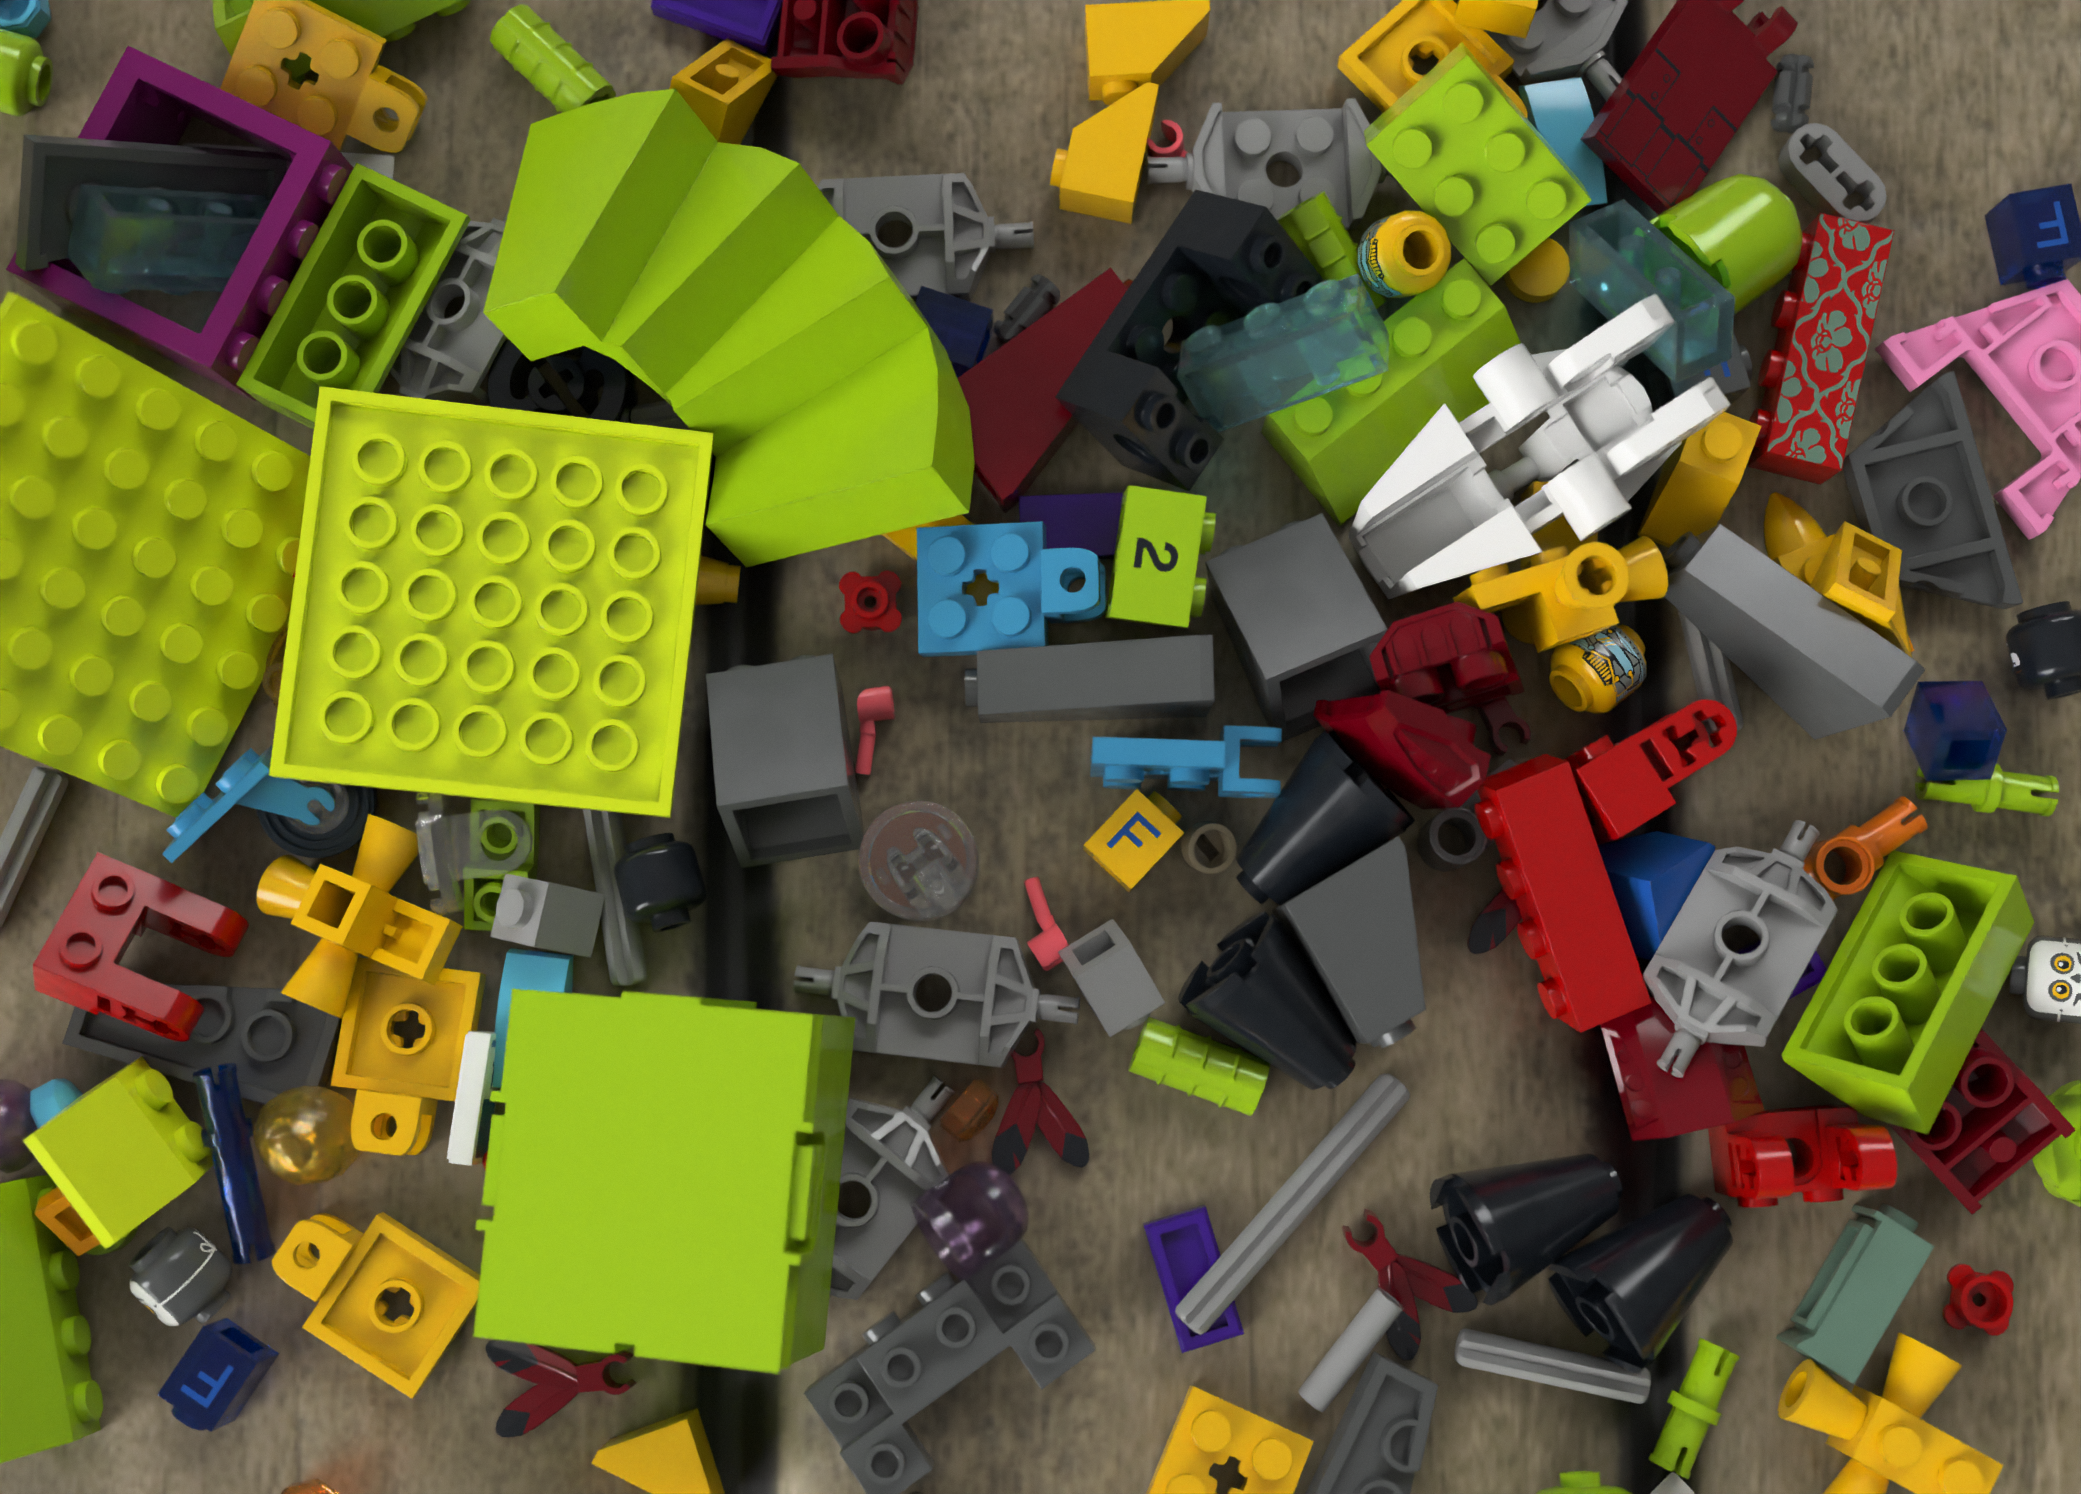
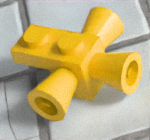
[1453,536,1668,653]
[257,814,463,1019]
[1778,1332,2004,1494]

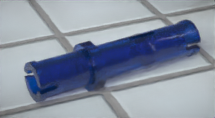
[192,1063,276,1265]

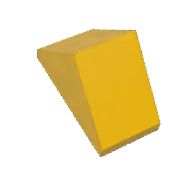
[591,1408,725,1494]

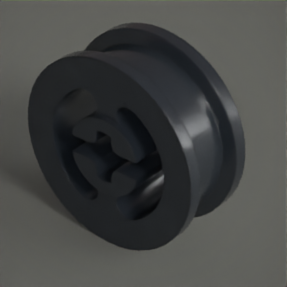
[488,339,638,423]

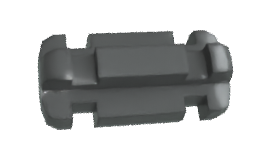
[1771,54,1814,134]
[994,274,1060,343]

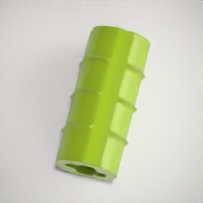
[490,4,616,113]
[1276,191,1386,329]
[1128,1017,1270,1116]

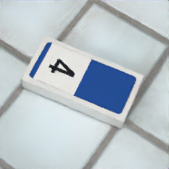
[447,1031,498,1166]

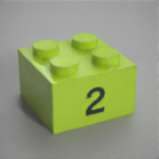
[1105,485,1216,629]

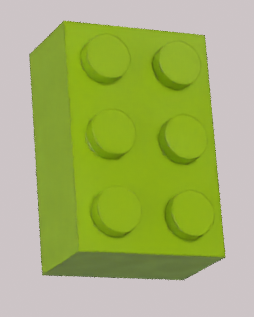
[1364,42,1592,286]

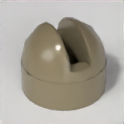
[1181,821,1237,874]

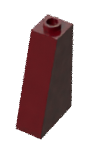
[957,267,1133,513]

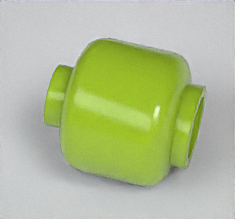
[0,29,53,116]

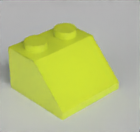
[23,1056,219,1249]

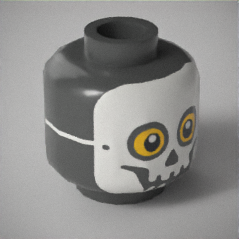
[2009,935,2081,1024]
[129,1227,232,1326]

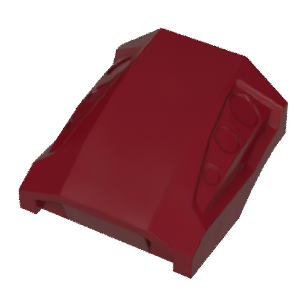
[770,0,919,84]
[1369,601,1525,715]
[1313,690,1491,809]
[1600,996,1765,1141]
[1888,1028,2076,1215]

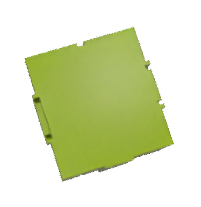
[473,989,856,1373]

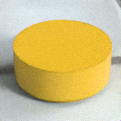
[1504,238,1570,303]

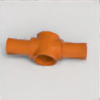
[1803,796,1928,901]

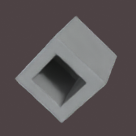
[490,873,605,958]
[1058,919,1165,1037]

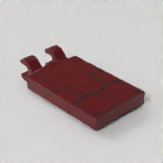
[1581,0,1798,215]

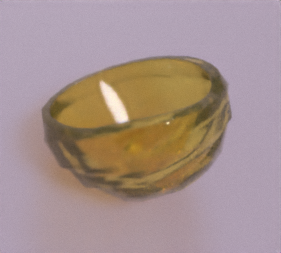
[253,1086,362,1185]

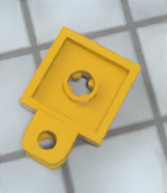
[220,0,428,153]
[1337,0,1528,118]
[331,957,487,1156]
[272,1212,480,1399]
[1146,1386,1314,1494]

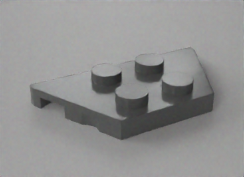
[1842,371,2023,609]

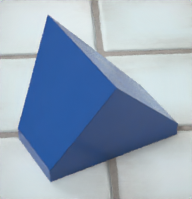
[1598,831,1716,961]

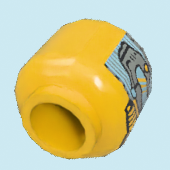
[1357,210,1451,298]
[1549,625,1647,714]

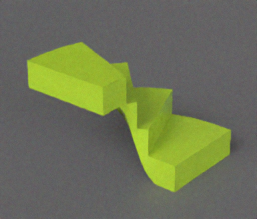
[483,89,975,567]

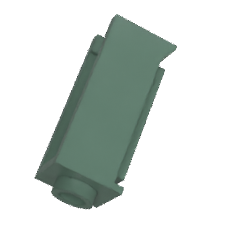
[1776,1203,1935,1384]

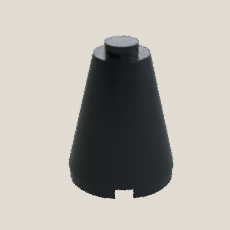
[1236,730,1415,905]
[1178,912,1357,1090]
[1430,1153,1623,1305]
[1548,1194,1733,1373]

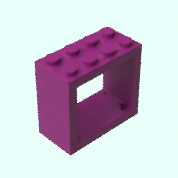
[6,46,354,402]

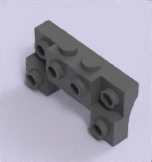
[804,1234,1096,1494]

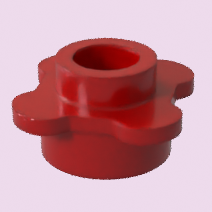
[839,570,902,634]
[1942,1263,2014,1336]

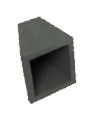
[1205,513,1388,744]
[706,654,866,868]
[1272,836,1426,1048]

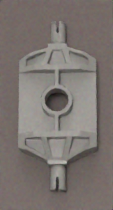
[1454,0,1628,102]
[1146,98,1392,229]
[817,173,1034,303]
[390,210,509,406]
[1643,820,1838,1078]
[793,922,1080,1068]
[830,1075,955,1300]

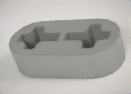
[1778,123,1887,224]

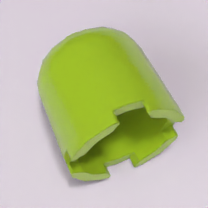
[1635,174,1803,331]

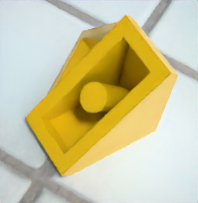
[1810,521,1912,657]

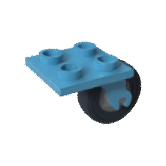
[162,744,377,863]

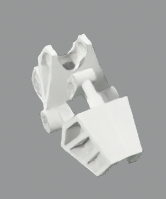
[1348,294,1731,599]

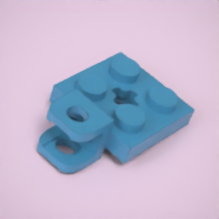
[917,521,1107,657]
[1090,725,1282,798]

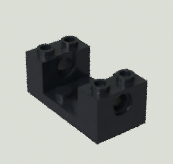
[1055,189,1327,491]

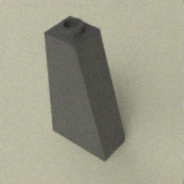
[1663,524,1925,740]
[965,635,1215,723]

